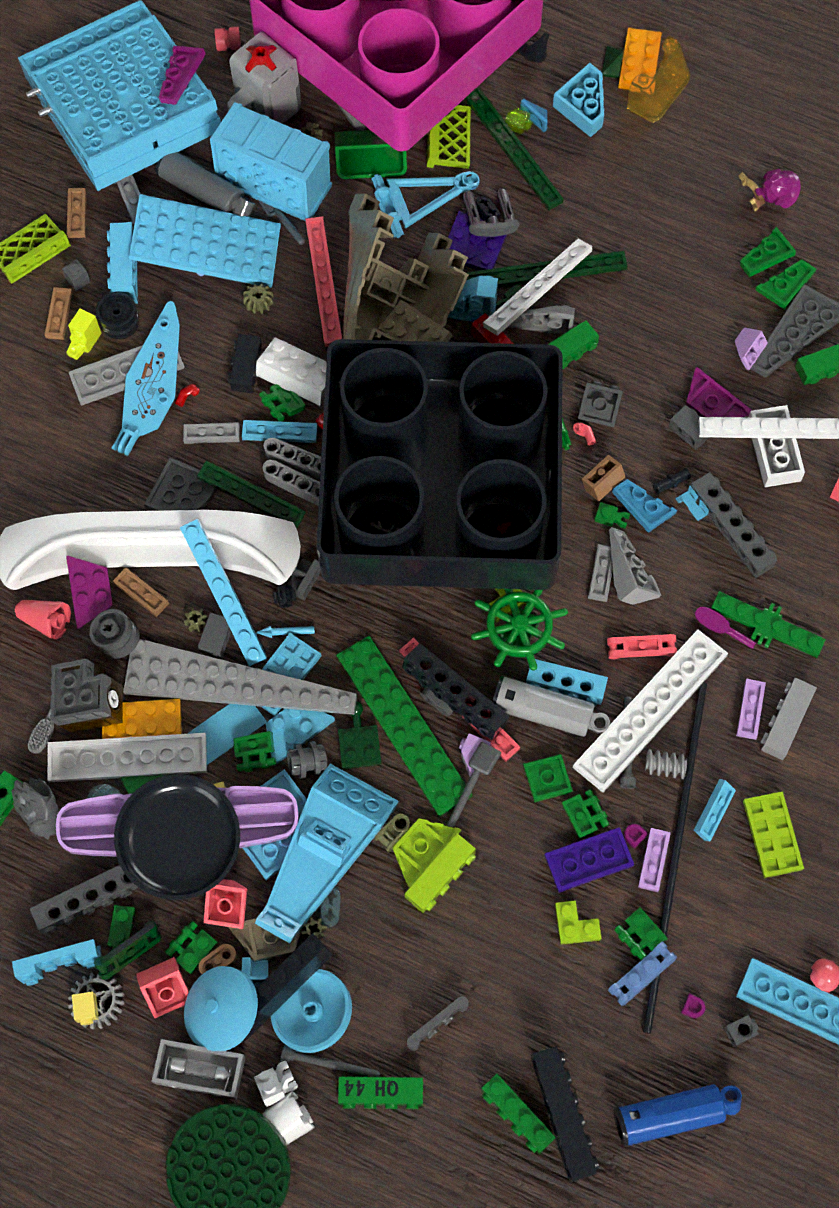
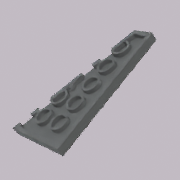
[750,284,839,378]

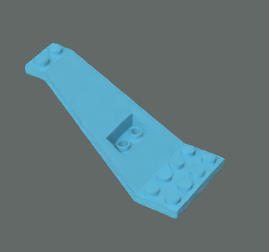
[255,764,399,943]

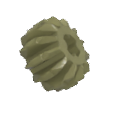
[243,283,273,314]

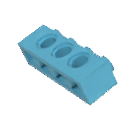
[526,659,608,705]

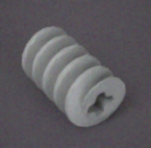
[645,749,687,779]

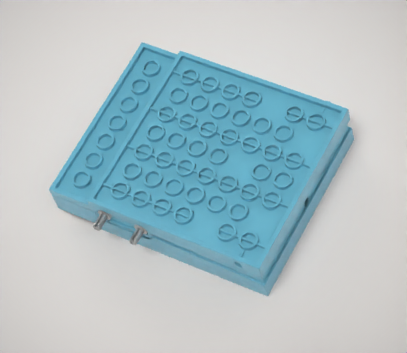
[18,0,221,191]

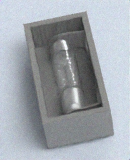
[151,1039,246,1099]

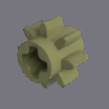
[302,123,323,140]
[184,608,208,633]
[302,918,327,939]

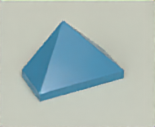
[520,99,548,132]

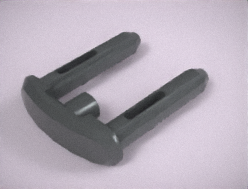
[463,188,519,237]

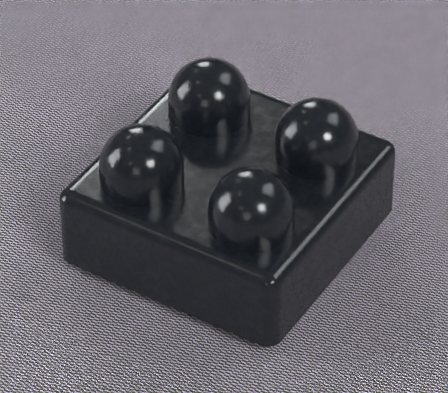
[316,339,563,590]

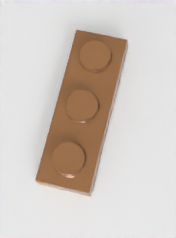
[67,188,87,238]
[45,287,73,340]
[113,567,169,617]

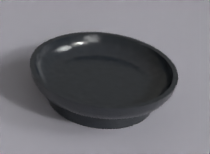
[114,774,240,900]

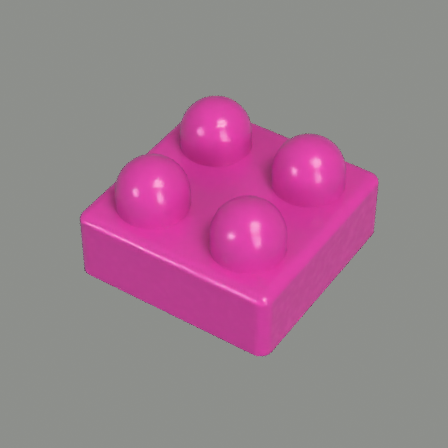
[249,0,543,152]

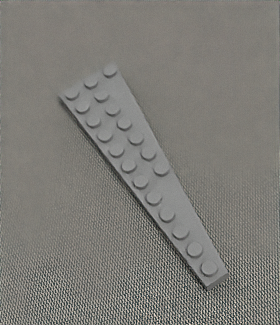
[123,639,357,715]

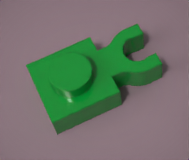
[594,502,630,529]

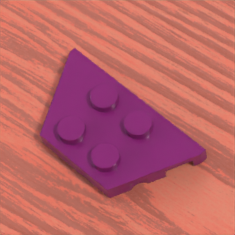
[686,367,752,417]
[66,556,113,629]

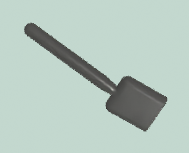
[258,200,305,245]
[447,742,501,828]

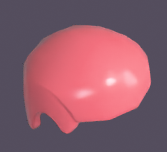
[810,958,839,992]

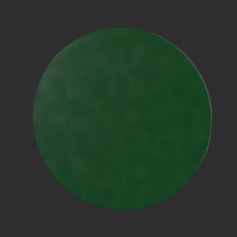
[166,1104,291,1208]

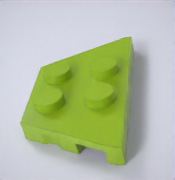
[393,818,461,888]

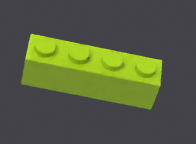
[405,833,476,913]

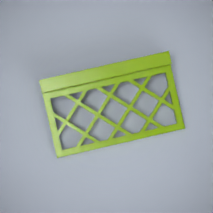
[426,105,471,169]
[0,214,71,284]

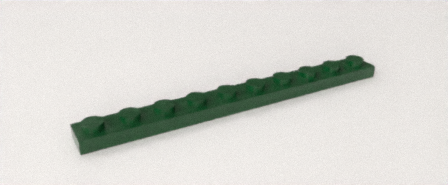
[465,86,564,211]
[465,251,628,288]

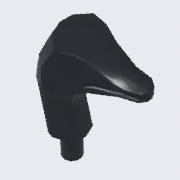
[518,32,549,63]

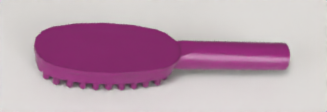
[695,607,756,649]

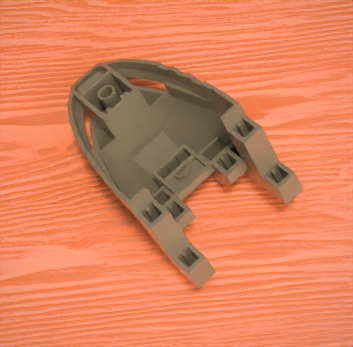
[343,194,469,341]

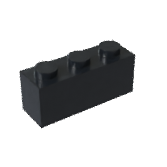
[228,334,262,394]

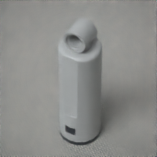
[492,676,610,737]

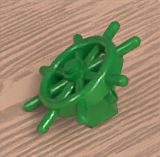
[471,589,568,671]

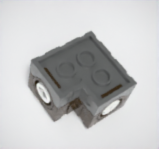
[50,659,123,732]

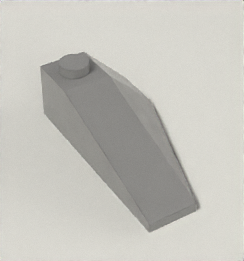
[508,305,575,335]
[609,527,662,605]

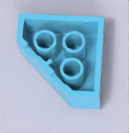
[553,63,604,137]
[447,276,498,322]

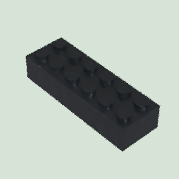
[531,1046,599,1183]

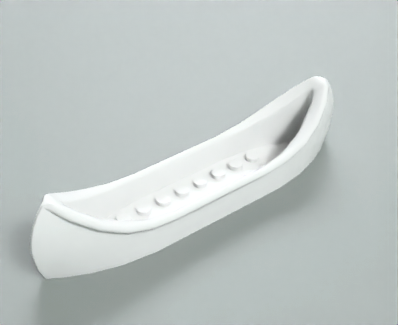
[0,510,301,590]

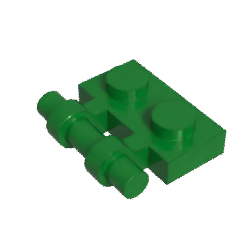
[259,384,305,422]
[233,731,276,772]
[562,789,610,839]
[614,908,668,960]
[165,921,218,975]

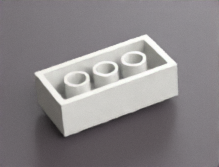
[256,337,327,406]
[748,405,805,487]

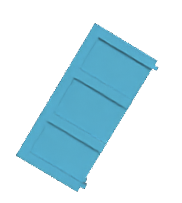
[210,102,332,221]

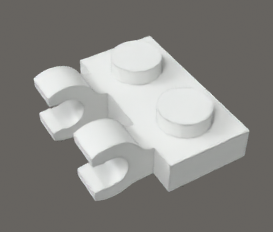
[254,1061,298,1107]

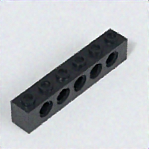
[402,643,510,740]

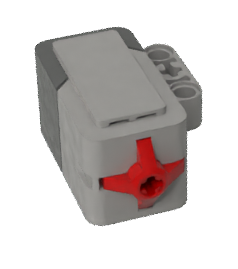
[228,32,301,124]

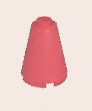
[15,600,71,640]

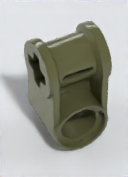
[374,814,410,852]

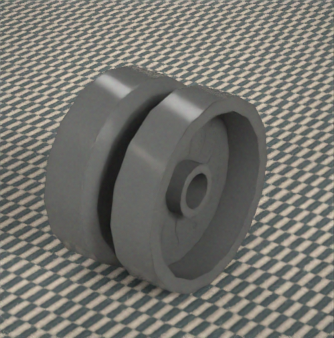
[89,609,140,659]

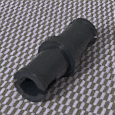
[653,468,691,494]

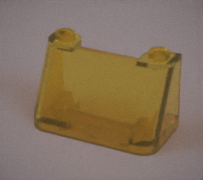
[627,35,690,122]

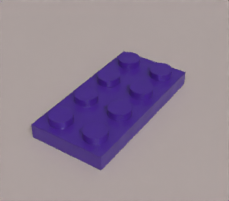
[544,827,635,893]

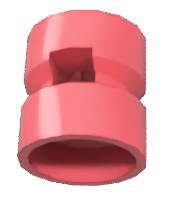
[215,27,241,52]

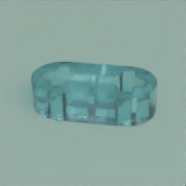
[321,887,341,927]

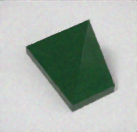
[602,46,624,79]

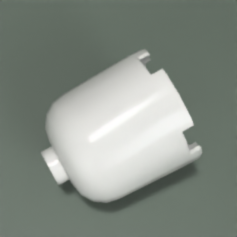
[263,1091,315,1145]

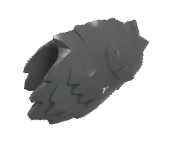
[12,778,59,840]

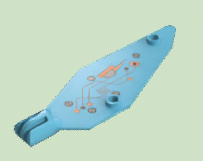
[111,301,180,456]

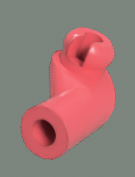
[573,422,596,446]

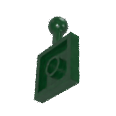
[338,701,382,769]

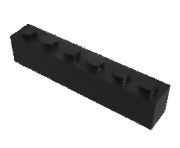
[242,933,333,1043]

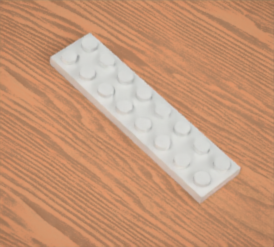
[48,733,207,783]

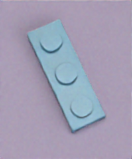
[694,779,736,841]

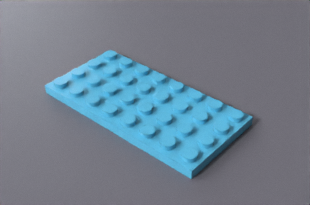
[129,194,281,288]

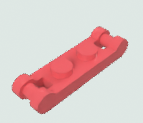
[607,634,677,659]

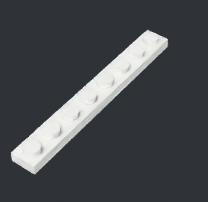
[483,239,592,336]
[698,417,839,439]

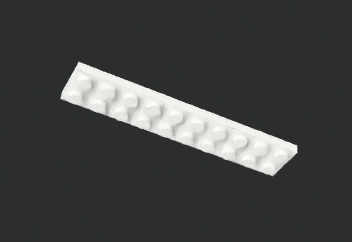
[573,630,728,792]

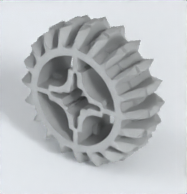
[68,973,125,1029]

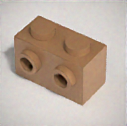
[582,455,626,501]

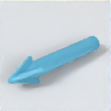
[257,626,315,638]

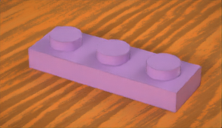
[736,679,766,740]
[638,828,671,892]

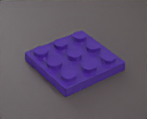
[448,211,507,271]

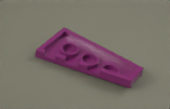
[158,46,206,105]

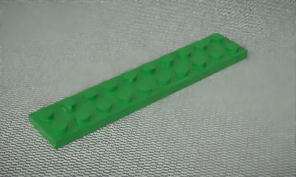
[336,636,473,817]

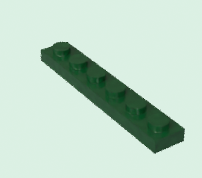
[197,460,306,529]

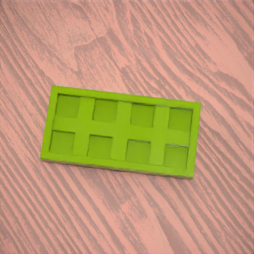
[743,791,804,878]

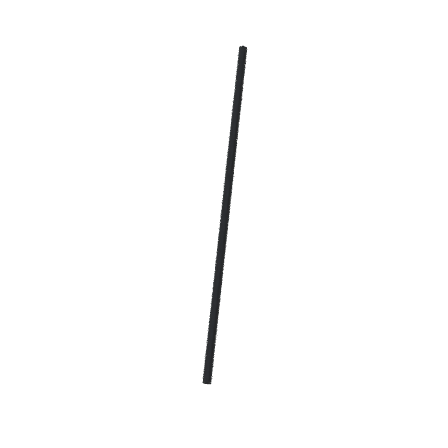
[643,682,707,1034]

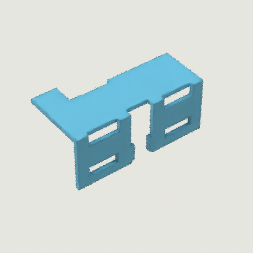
[676,486,709,521]

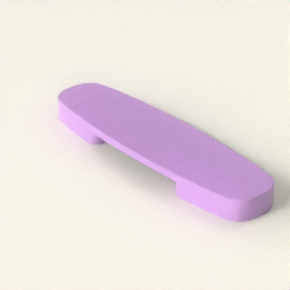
[56,786,298,856]

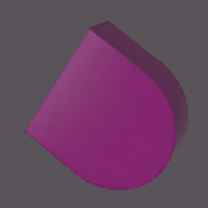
[624,824,649,849]
[681,993,705,1018]

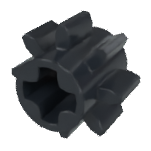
[273,585,297,608]

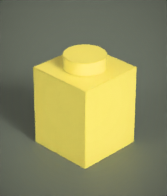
[72,991,99,1025]

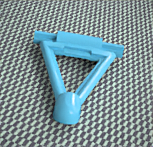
[371,171,480,238]

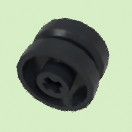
[96,292,140,339]

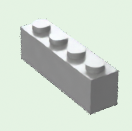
[760,678,817,761]

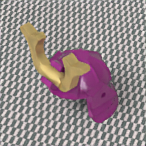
[738,169,801,211]

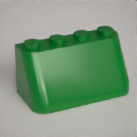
[335,130,407,179]

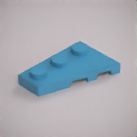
[612,479,678,533]

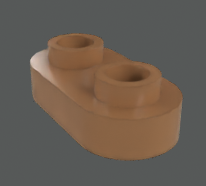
[199,944,237,974]

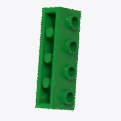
[481,1074,556,1154]

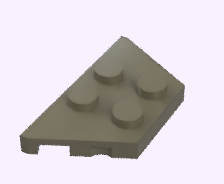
[229,919,302,962]

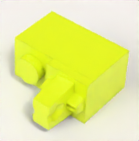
[67,309,102,360]

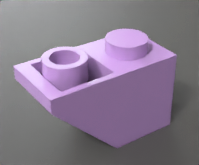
[735,328,768,370]

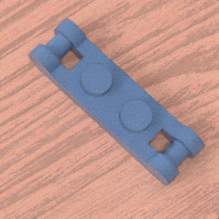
[608,942,677,1006]

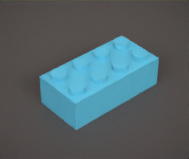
[107,222,138,304]

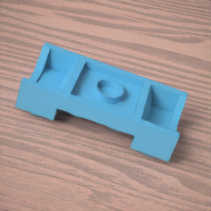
[12,939,103,986]

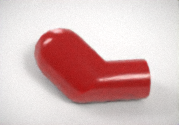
[175,384,200,407]

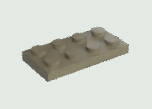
[379,300,453,342]

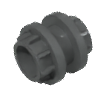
[287,741,327,778]

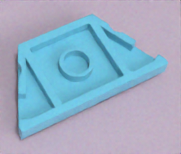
[265,709,335,765]

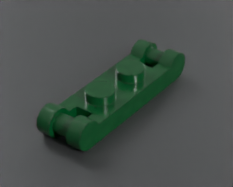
[94,920,162,980]

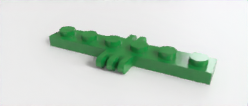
[711,591,826,658]

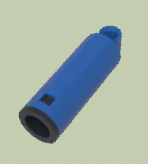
[613,1085,742,1147]

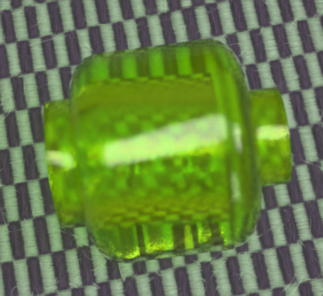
[505,108,532,134]

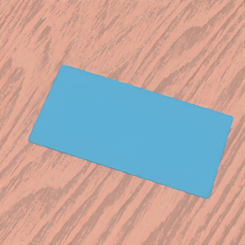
[187,704,267,765]

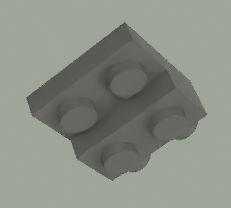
[578,381,623,428]

